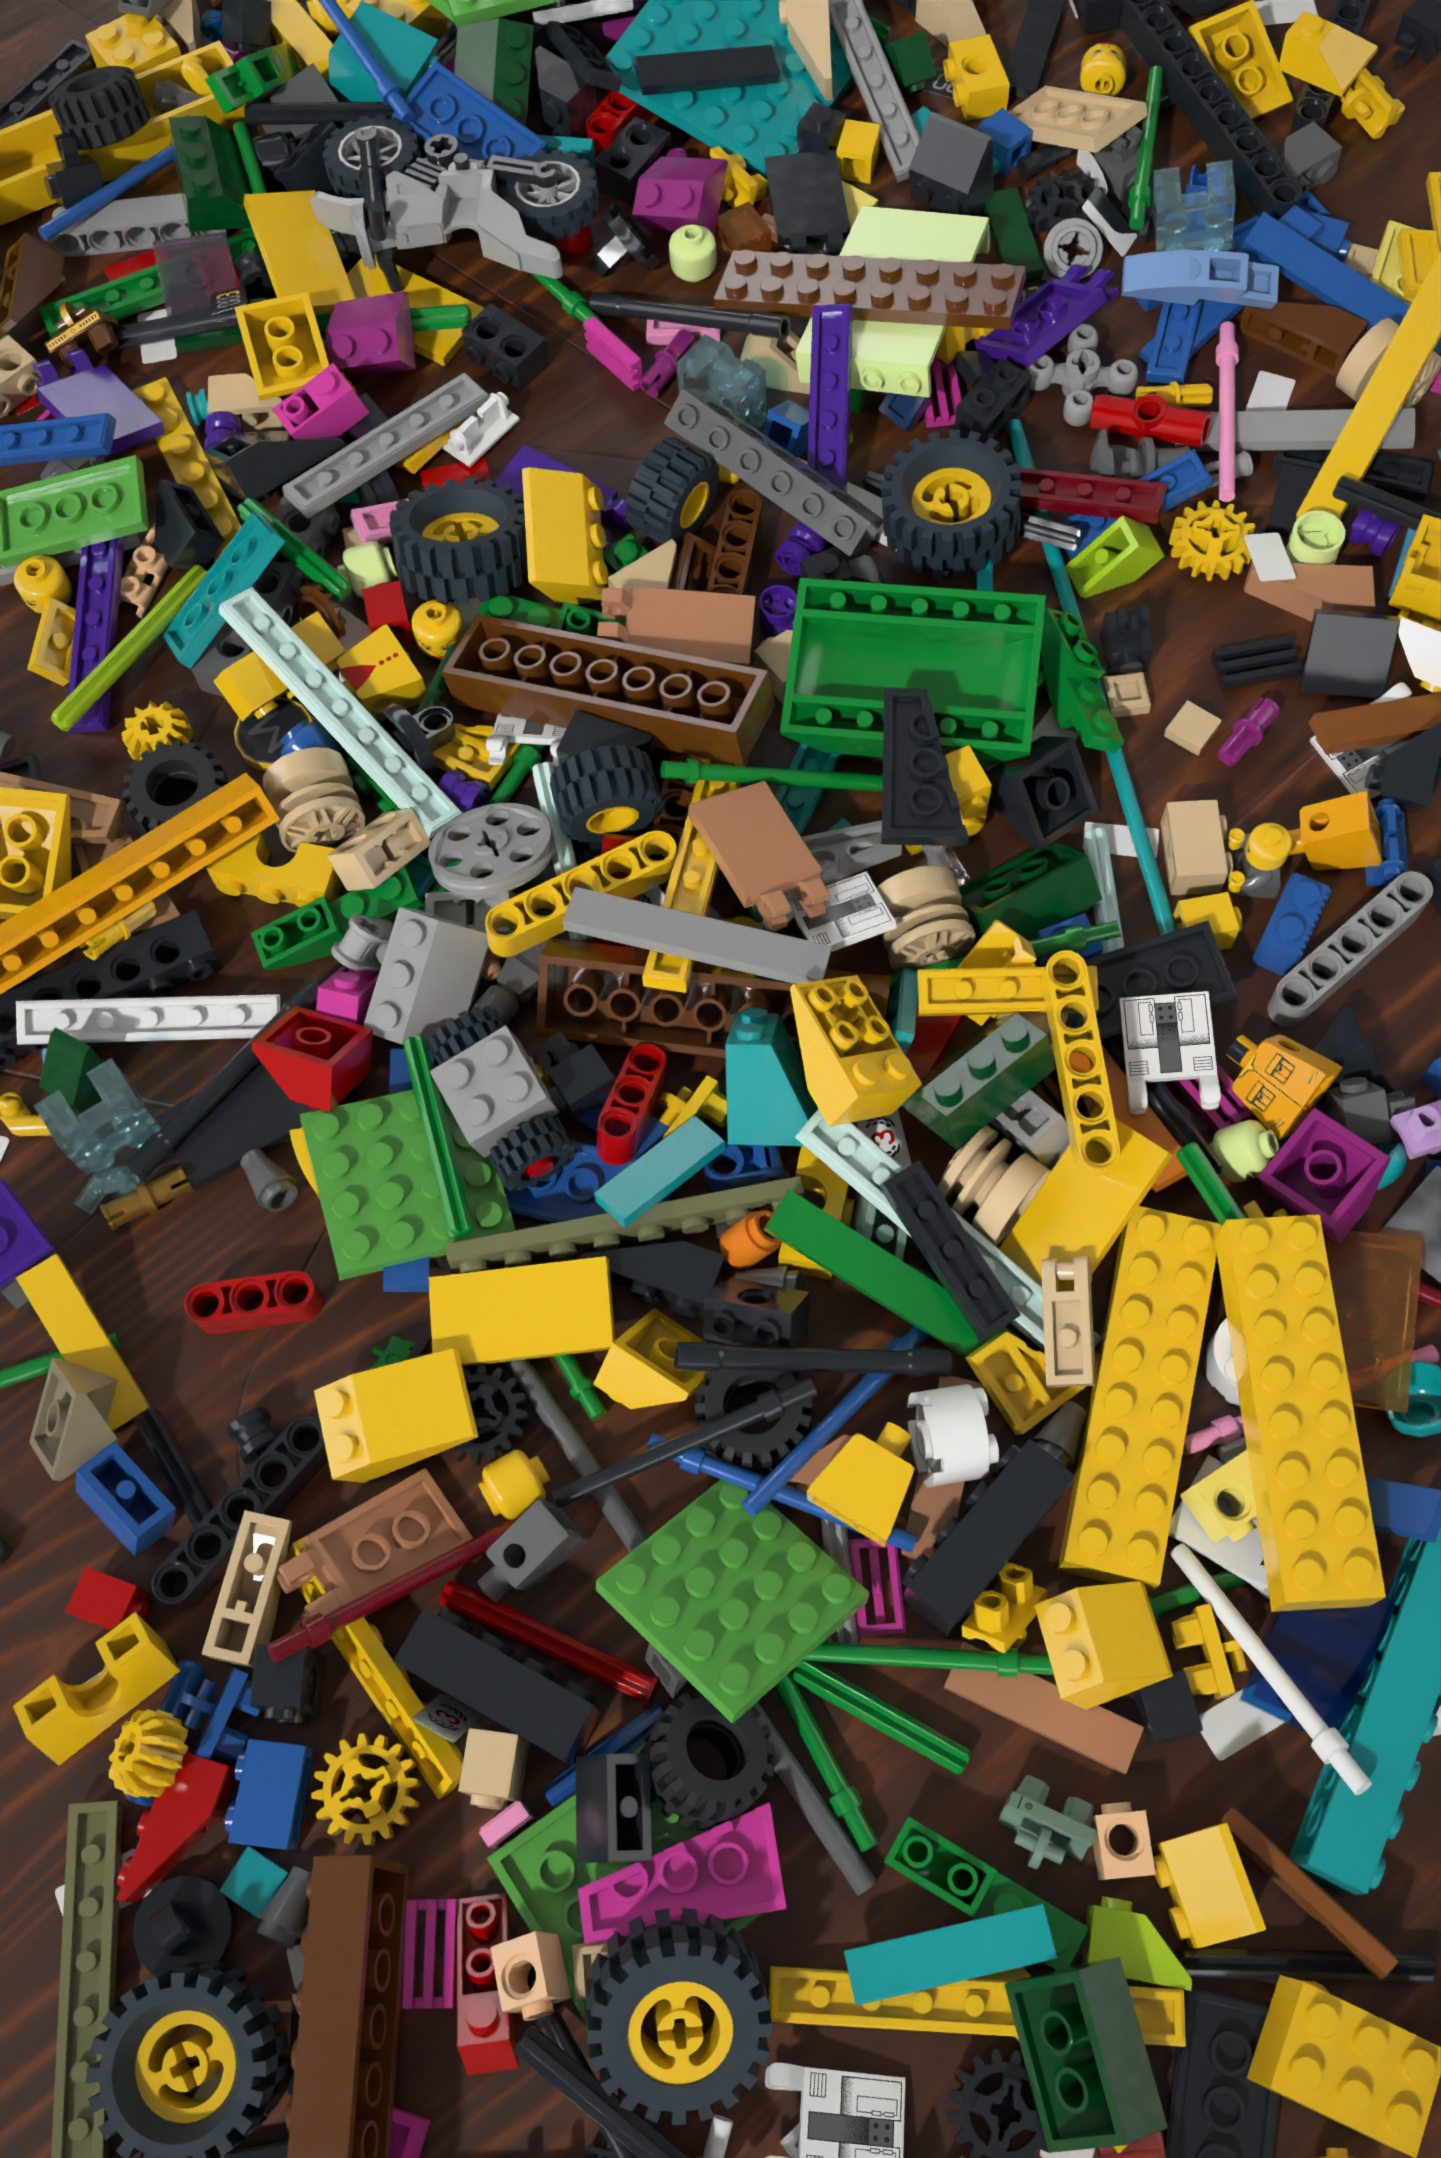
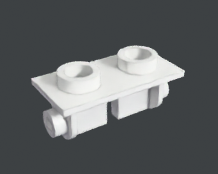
[442,392,520,467]

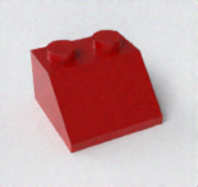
[252,1005,373,1112]

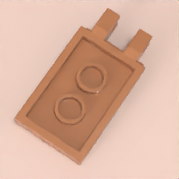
[597,586,756,667]
[688,781,830,931]
[276,1468,473,1620]

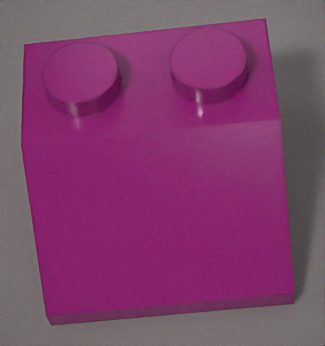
[632,157,728,235]
[326,291,416,379]
[1258,1108,1391,1244]

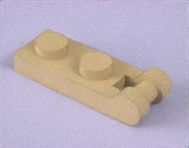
[1041,1256,1096,1387]

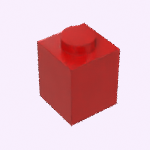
[362,581,415,645]
[65,1567,150,1631]

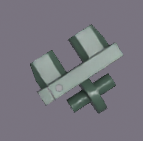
[998,1775,1097,1870]

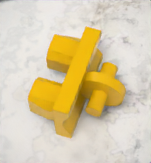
[1337,67,1405,139]
[709,146,767,218]
[658,1075,727,1139]
[961,1563,1048,1654]
[1169,1604,1248,1700]

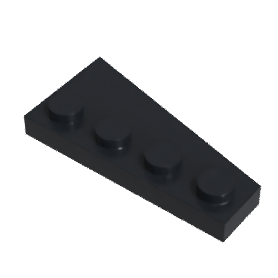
[881,688,969,846]

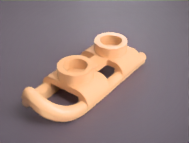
[119,523,169,619]

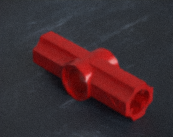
[1090,394,1212,447]

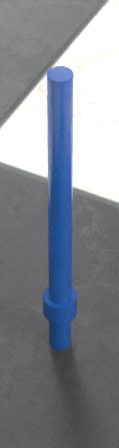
[318,0,414,124]
[38,141,174,241]
[741,1326,930,1517]
[647,1433,918,1553]

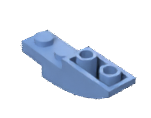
[1121,250,1279,309]

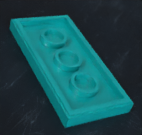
[163,511,285,669]

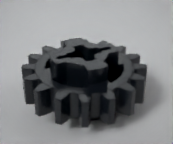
[1025,169,1103,240]
[443,1364,530,1467]
[947,2048,1048,2158]

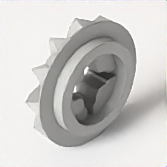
[1044,218,1103,280]

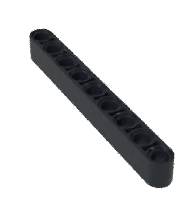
[1119,0,1302,220]

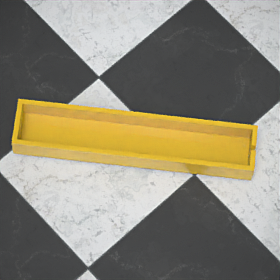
[0,40,252,226]

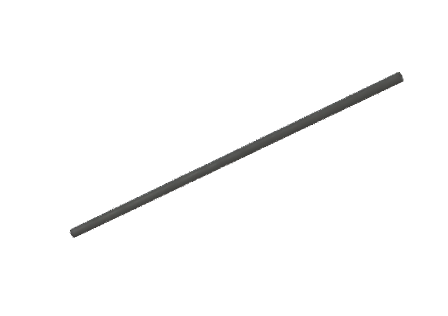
[435,1255,878,1896]

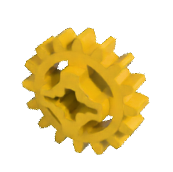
[1169,500,1255,581]
[311,1733,421,1846]

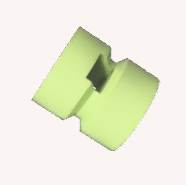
[1285,510,1345,565]

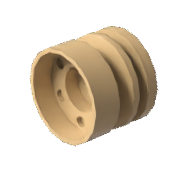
[1336,318,1441,408]
[263,747,365,853]
[876,865,975,972]
[937,1125,1051,1245]

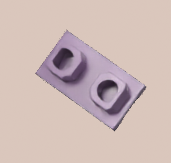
[1390,1100,1441,1160]

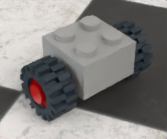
[428,1006,576,1191]

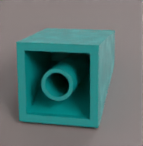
[329,1,441,102]
[725,1008,818,1146]

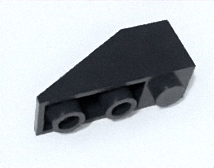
[580,1241,727,1317]

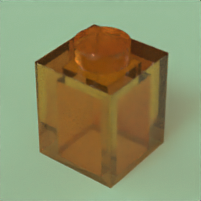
[717,201,771,257]

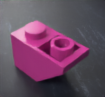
[272,363,369,439]
[316,965,379,1026]

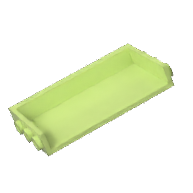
[795,206,990,398]

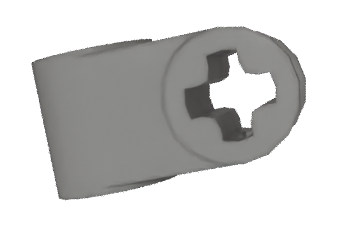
[331,914,394,972]

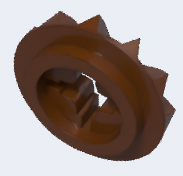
[297,582,347,641]

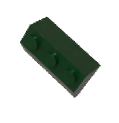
[454,18,534,127]
[169,115,252,232]
[958,842,1103,945]
[901,1013,1055,1150]
[1004,1957,1168,2153]

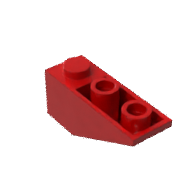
[116,1752,237,1902]
[457,1893,519,2075]

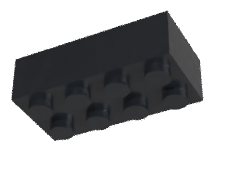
[902,1439,1075,1638]
[393,1607,602,1766]

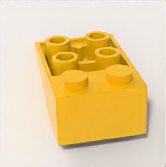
[790,975,922,1127]

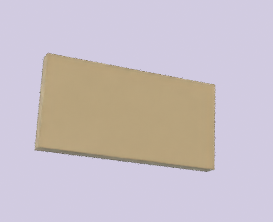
[1009,85,1148,153]

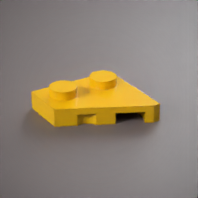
[433,723,527,791]
[965,1331,1086,1435]

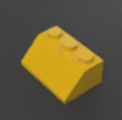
[522,467,609,606]

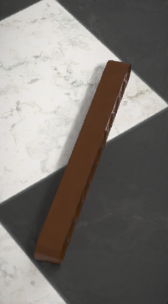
[652,488,762,861]

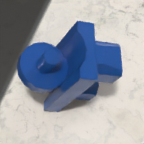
[179,1668,260,1760]

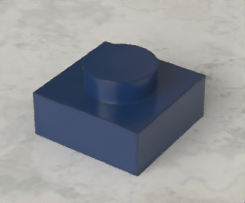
[878,393,932,432]

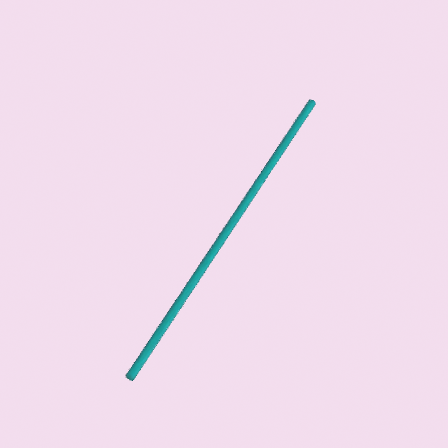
[1006,419,1177,935]

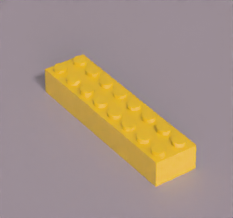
[1057,1206,1222,1593]
[1215,1215,1386,1612]

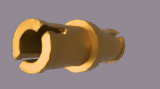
[100,1165,193,1231]

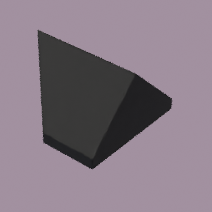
[1313,1007,1396,1101]

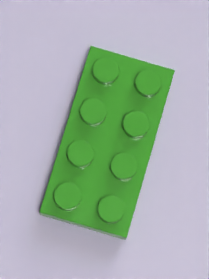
[0,455,149,567]

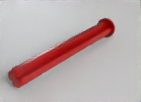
[439,1581,661,1710]

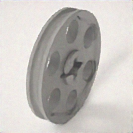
[428,803,555,896]

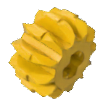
[122,700,194,762]
[109,1709,188,1798]

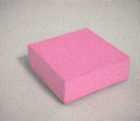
[479,1800,535,1849]

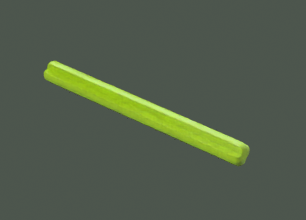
[51,565,208,731]

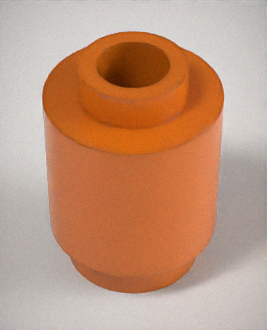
[719,1210,781,1270]

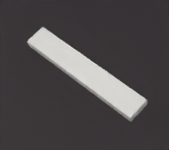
[16,994,281,1045]

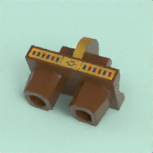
[44,302,119,369]

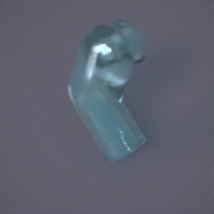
[73,1166,139,1215]

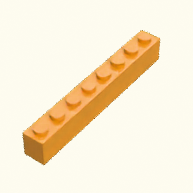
[0,772,280,995]

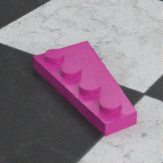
[578,1802,787,1943]

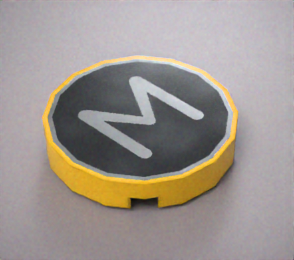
[234,697,313,772]

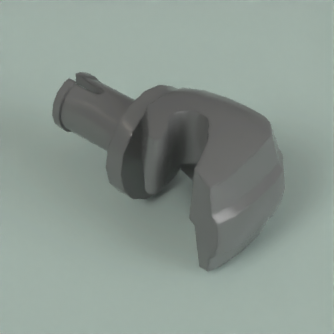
[1089,429,1190,480]

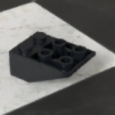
[203,431,345,503]

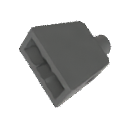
[260,63,344,146]
[477,1499,589,1602]

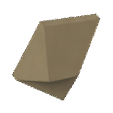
[29,1358,119,1481]

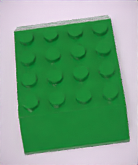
[780,578,1046,766]

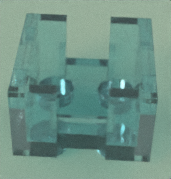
[1153,160,1235,252]
[677,334,767,430]
[33,1058,161,1176]

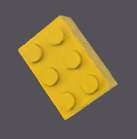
[1247,1975,1441,2158]

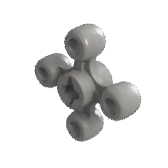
[1024,324,1138,427]

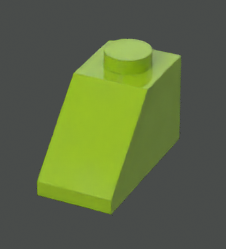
[1065,515,1164,598]
[1081,1896,1192,1991]

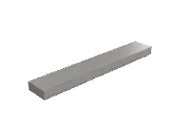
[829,0,920,183]
[282,372,489,519]
[1175,408,1415,452]
[563,887,832,984]

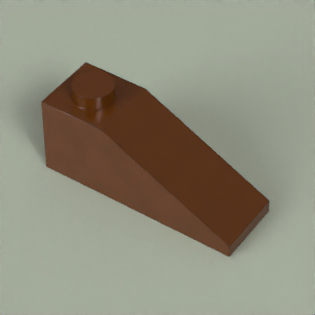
[0,233,65,339]
[1238,302,1368,378]

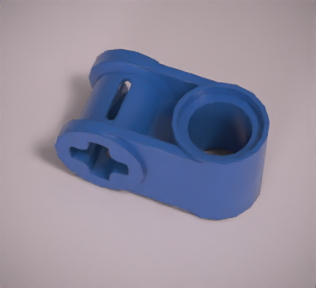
[704,1142,790,1192]

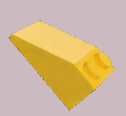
[1187,0,1294,120]
[234,291,329,401]
[0,787,72,920]
[314,1348,478,1483]

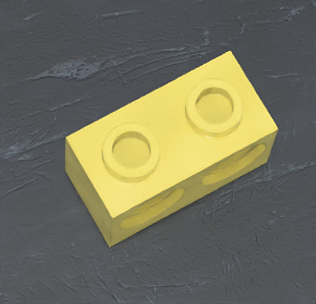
[1180,1450,1257,1544]

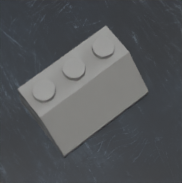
[363,907,490,1051]

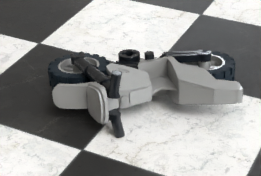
[310,115,600,293]

